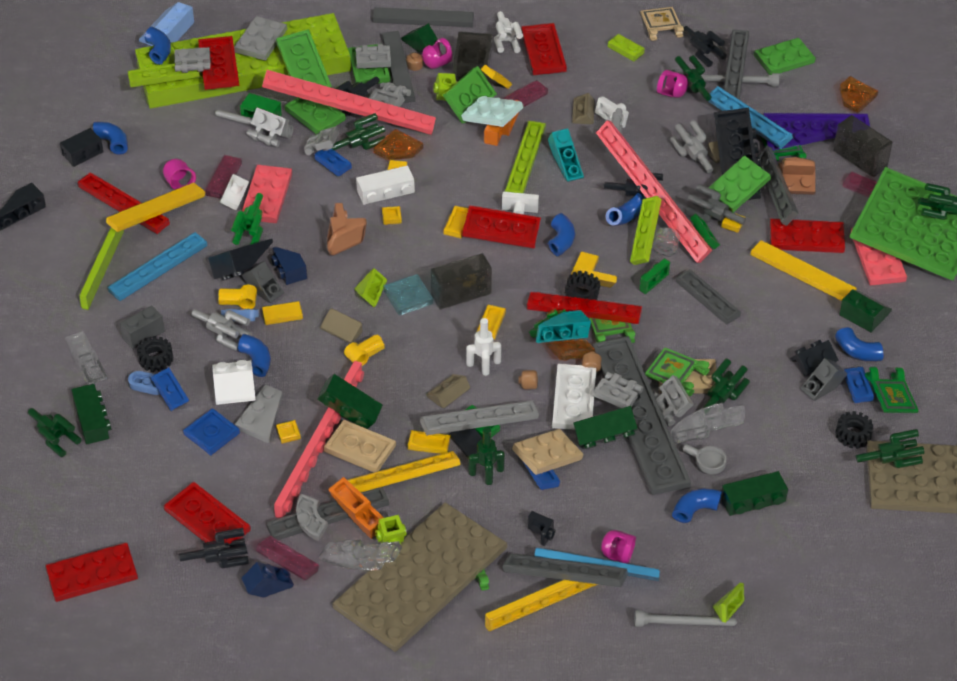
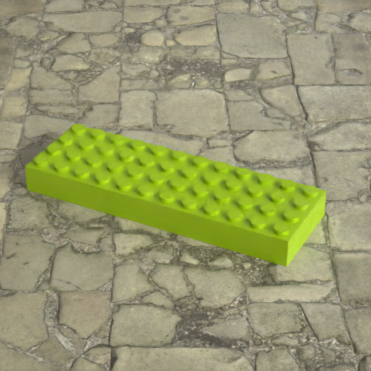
[135,13,351,109]

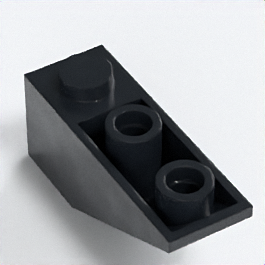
[0,183,46,231]

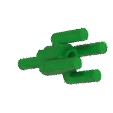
[231,193,263,245]

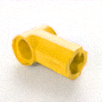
[219,284,257,309]
[344,334,385,366]

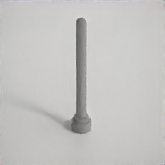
[701,73,779,87]
[215,110,293,139]
[634,610,737,627]

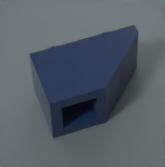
[271,247,307,285]
[241,562,294,598]

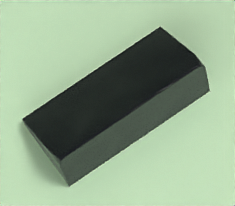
[449,428,483,459]

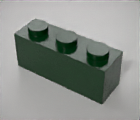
[317,374,383,429]
[71,383,112,445]
[573,406,638,449]
[721,471,788,516]

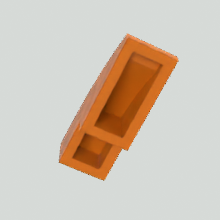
[484,100,519,146]
[328,477,384,539]

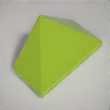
[354,268,387,307]
[713,583,744,623]

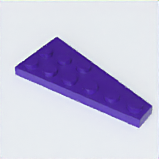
[763,113,870,151]

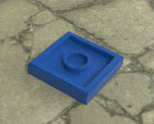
[183,408,240,456]

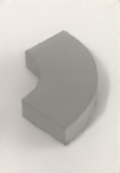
[296,494,328,541]

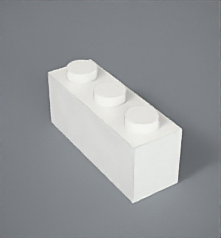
[356,166,415,205]

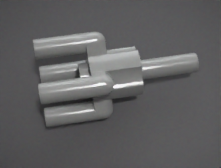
[670,120,714,173]
[191,309,252,351]

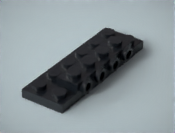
[714,107,761,200]

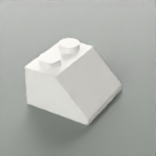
[212,360,256,405]

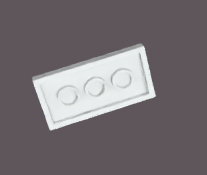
[552,364,596,430]

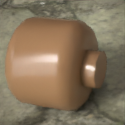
[406,53,423,71]
[582,352,602,372]
[519,370,538,390]

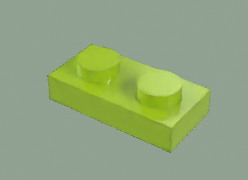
[608,34,645,61]

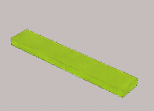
[505,121,546,194]
[79,227,124,310]

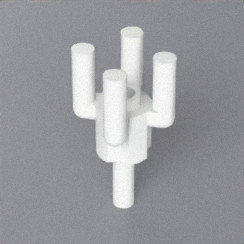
[494,11,523,53]
[466,318,501,376]

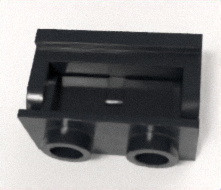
[60,128,104,167]

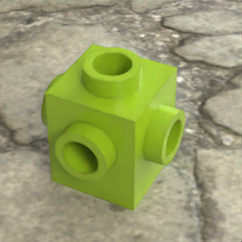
[433,73,456,101]
[375,515,407,549]

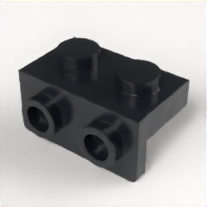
[790,340,839,377]

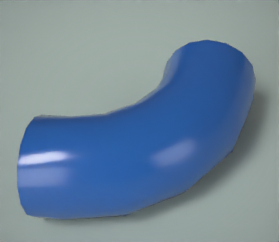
[145,27,171,65]
[93,122,128,154]
[606,193,645,226]
[548,213,576,256]
[835,327,884,361]
[238,334,271,377]
[672,488,722,523]

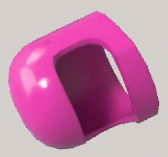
[422,38,452,69]
[657,70,688,98]
[163,158,196,190]
[601,530,636,564]

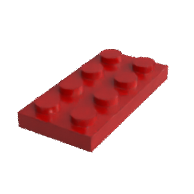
[521,23,567,75]
[198,36,240,90]
[462,205,541,249]
[770,218,845,253]
[164,482,251,544]
[46,543,138,602]

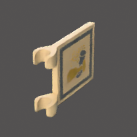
[640,7,684,41]

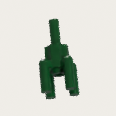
[672,55,712,101]
[331,113,387,151]
[918,183,957,220]
[700,358,750,417]
[28,408,82,457]
[468,427,505,485]
[856,429,925,468]

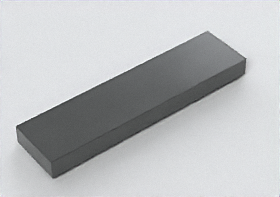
[676,269,741,325]

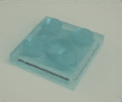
[384,274,433,316]

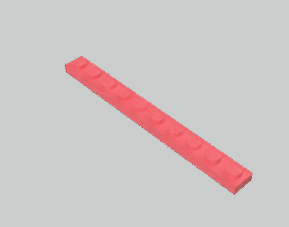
[262,70,436,135]
[596,120,712,263]
[274,361,364,518]

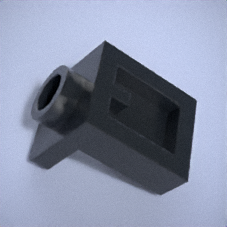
[528,511,556,546]

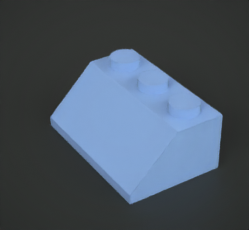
[139,2,194,46]

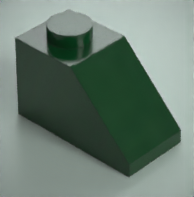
[401,23,438,52]

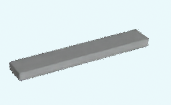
[420,401,539,435]

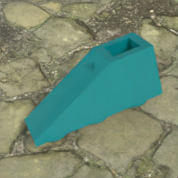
[548,128,584,182]
[536,310,591,343]

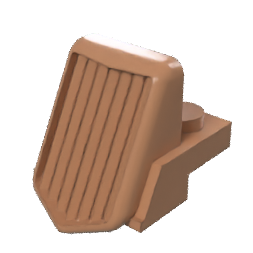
[778,157,815,195]
[327,203,367,256]

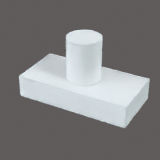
[595,96,629,128]
[220,174,249,210]
[502,192,539,214]

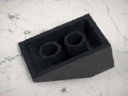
[208,239,273,281]

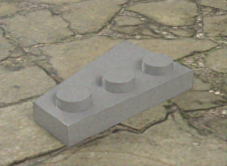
[235,385,283,443]

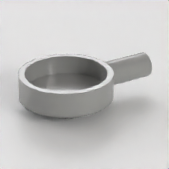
[683,444,727,474]

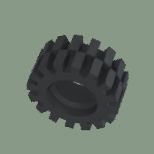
[565,271,601,300]
[137,336,173,372]
[836,411,873,449]

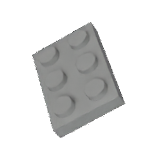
[234,16,287,61]

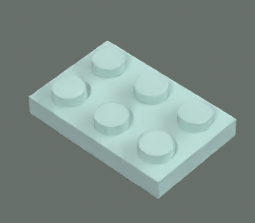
[461,96,523,127]

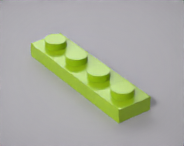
[128,64,200,87]
[630,196,662,265]

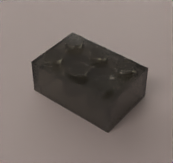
[453,32,492,81]
[833,115,893,178]
[431,253,492,310]

